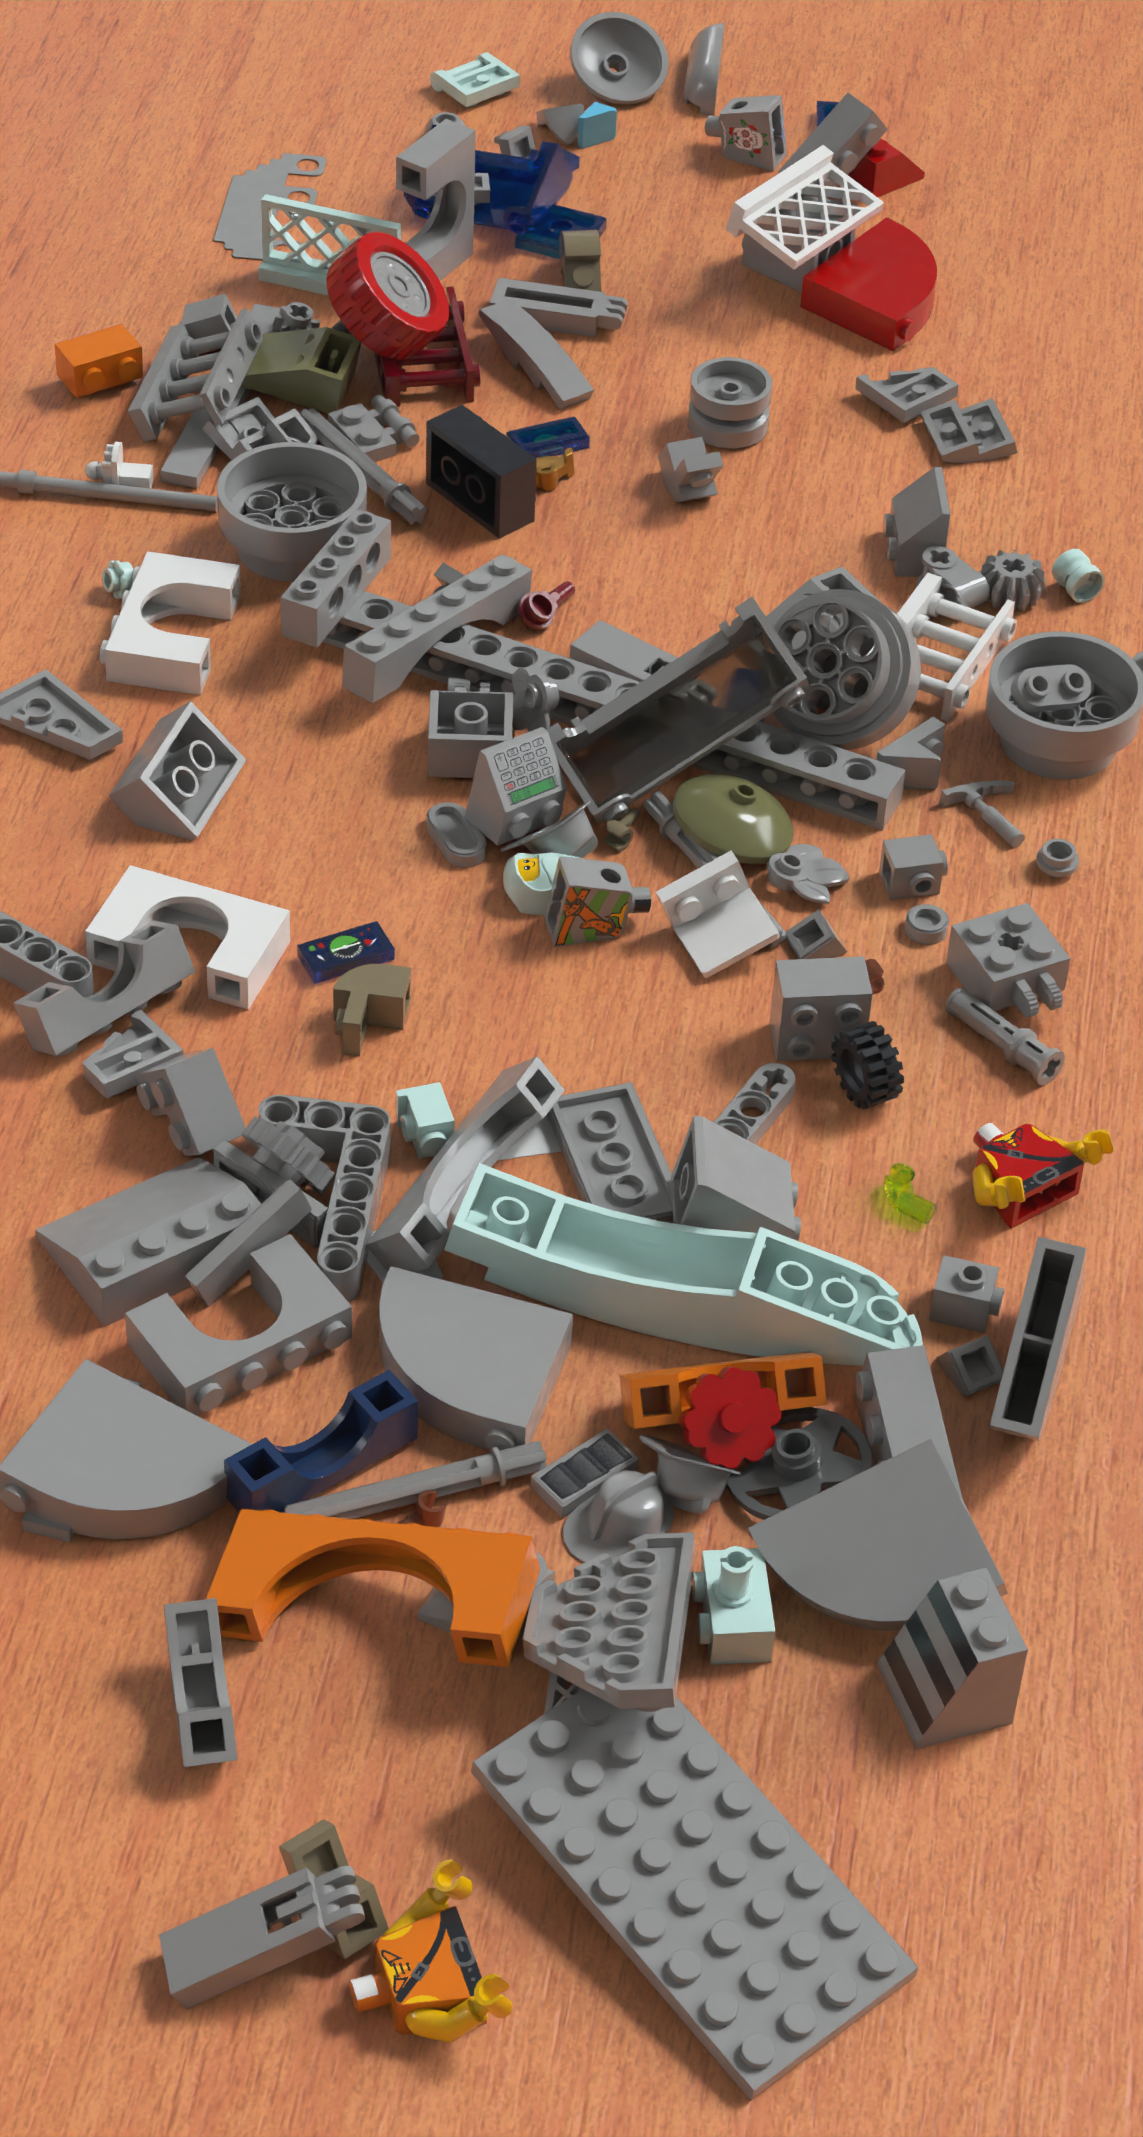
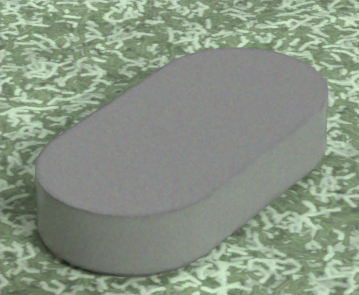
[426,802,486,868]

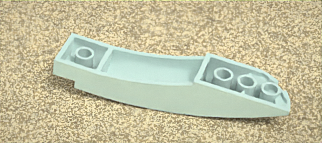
[444,1163,923,1366]

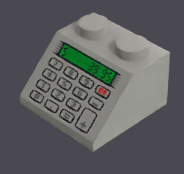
[465,727,567,846]

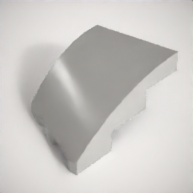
[202,397,318,460]

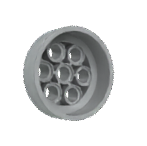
[217,442,367,582]
[760,589,921,750]
[985,631,1143,779]

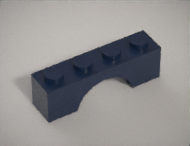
[224,1370,418,1513]

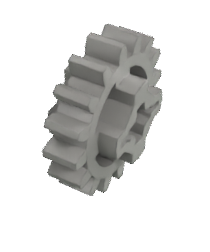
[242,1116,336,1194]

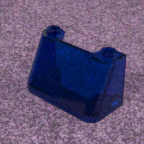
[403,124,573,234]

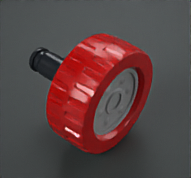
[326,232,449,360]

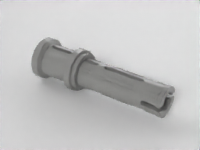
[945,987,1065,1086]

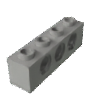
[280,509,391,647]

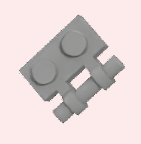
[328,395,420,462]

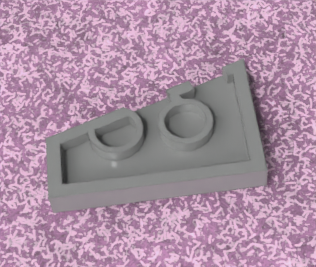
[0,669,123,760]

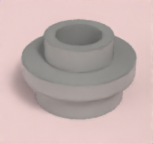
[1036,839,1079,877]

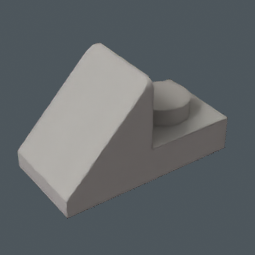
[876,716,945,790]

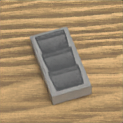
[531,1429,639,1518]

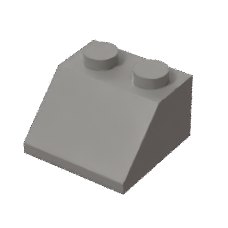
[883,467,950,577]

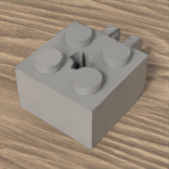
[428,682,513,778]
[946,903,1071,1018]

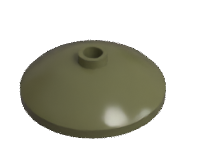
[672,774,794,864]

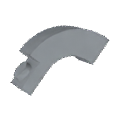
[163,1598,237,1767]

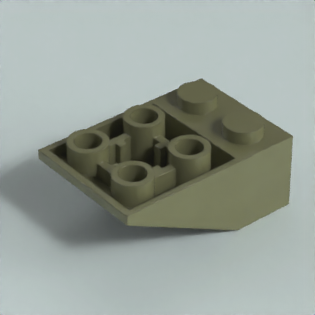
[241,327,361,414]

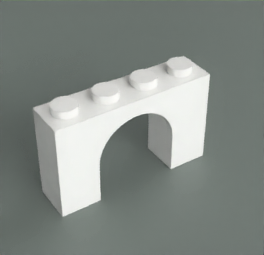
[100,551,241,695]
[85,865,290,1010]

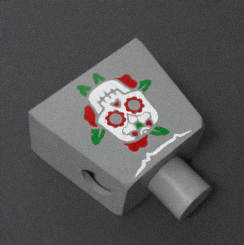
[705,95,787,171]

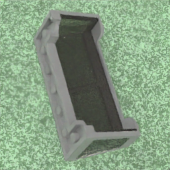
[547,597,809,825]

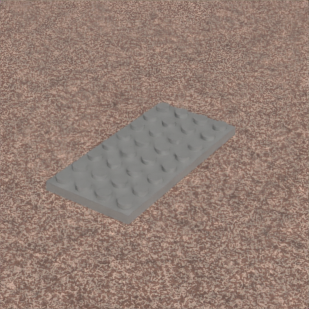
[471,1689,919,2100]

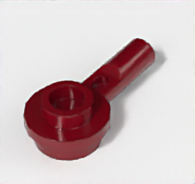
[517,581,575,630]

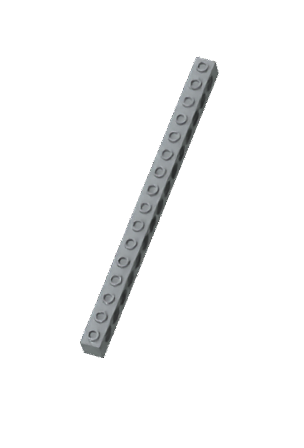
[322,591,906,830]

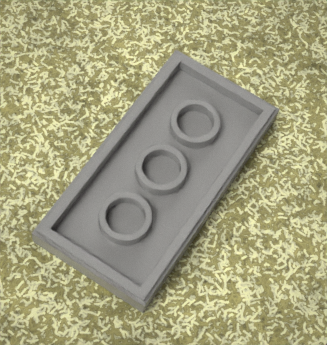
[547,1082,673,1223]

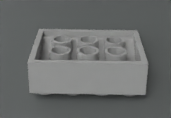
[35,1157,261,1327]

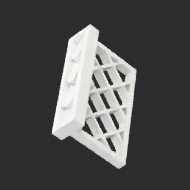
[726,145,884,269]

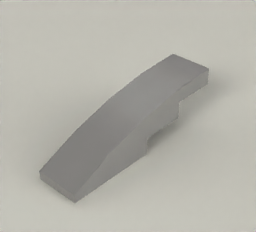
[478,299,594,410]

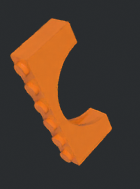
[206,1509,540,1667]

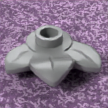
[512,667,559,732]
[767,844,849,904]

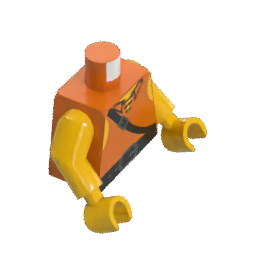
[349,1860,513,2043]

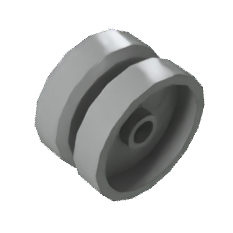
[688,357,772,449]

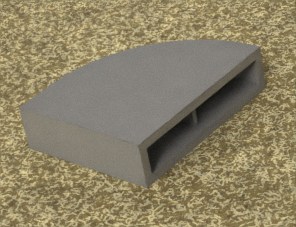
[990,1236,1087,1441]
[379,1266,573,1451]
[0,1359,252,1539]
[748,1439,1007,1631]

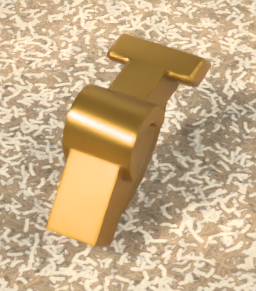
[536,448,575,491]

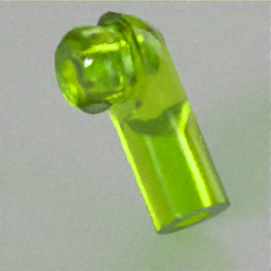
[883,1163,936,1224]

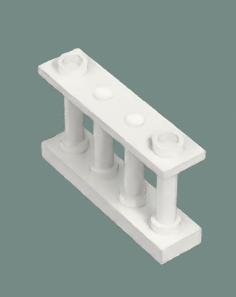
[866,573,1017,722]

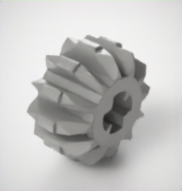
[979,550,1046,612]

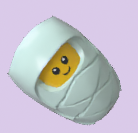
[503,853,583,915]

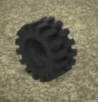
[831,1021,904,1109]

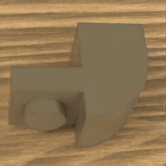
[559,230,602,292]
[333,964,411,1056]
[279,1819,389,1959]

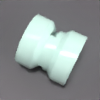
[1051,549,1105,603]

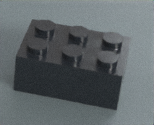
[426,405,537,539]

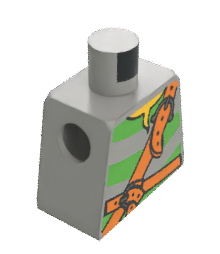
[544,856,651,947]

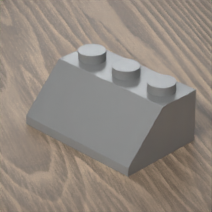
[109,701,246,840]

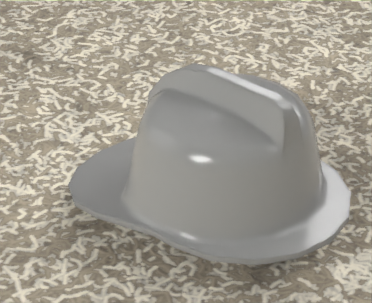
[500,800,598,858]
[639,1435,741,1514]
[563,1471,674,1563]

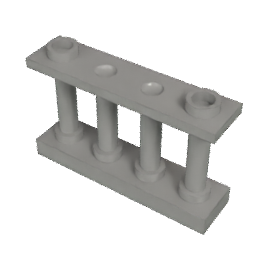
[127,308,263,442]

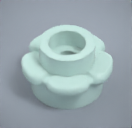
[102,560,134,599]

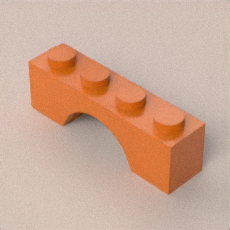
[619,1351,827,1429]

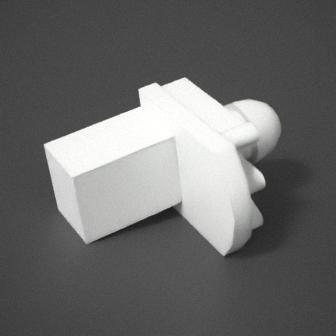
[85,441,154,489]

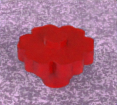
[679,1366,781,1469]

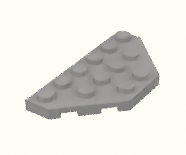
[523,1532,696,1712]

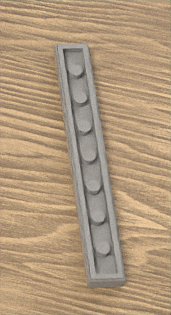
[160,304,280,489]

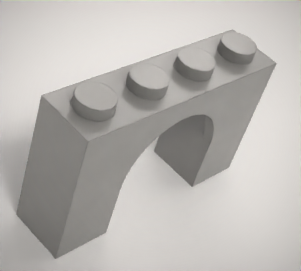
[396,119,476,281]
[125,1234,352,1415]

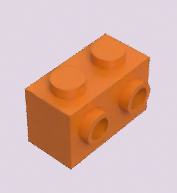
[54,324,143,398]

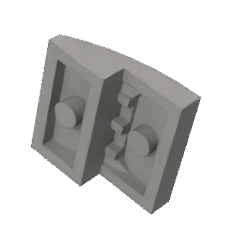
[920,398,1017,463]

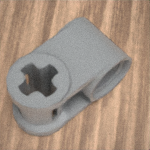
[916,546,990,608]

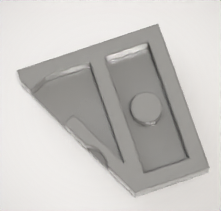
[82,1010,184,1099]

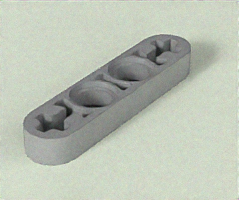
[714,1063,795,1144]

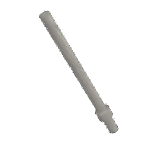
[0,470,218,512]

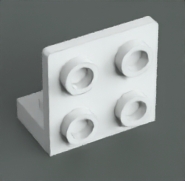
[656,850,780,978]

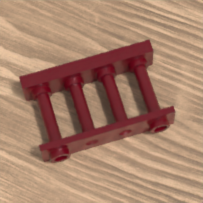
[374,287,480,407]

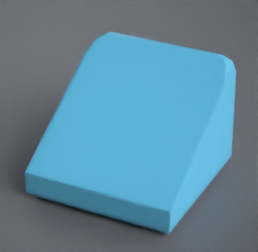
[578,102,617,149]

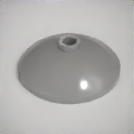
[570,12,669,105]

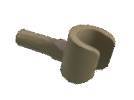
[604,807,640,851]

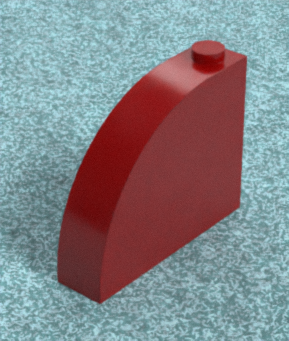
[800,217,937,351]

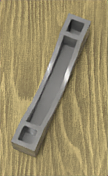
[342,554,532,704]
[365,1056,565,1272]

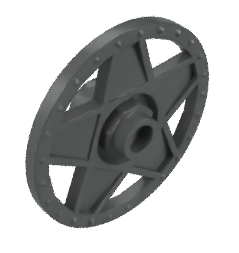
[724,1407,873,1520]

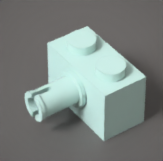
[692,1546,775,1665]

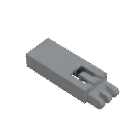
[489,278,628,337]
[570,620,717,704]
[159,1866,365,2009]

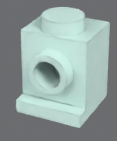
[396,1082,455,1159]

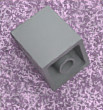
[742,195,858,292]
[671,1116,801,1241]

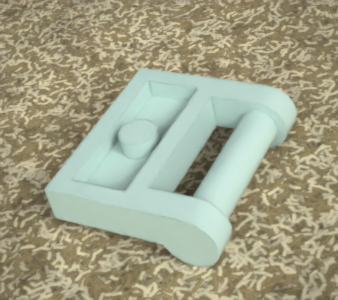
[430,52,520,107]

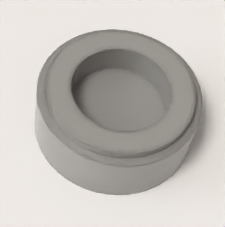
[905,904,949,945]

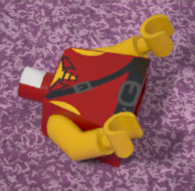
[972,1123,1114,1229]

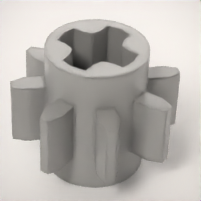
[273,302,320,332]

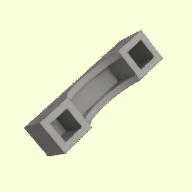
[13,921,195,1057]

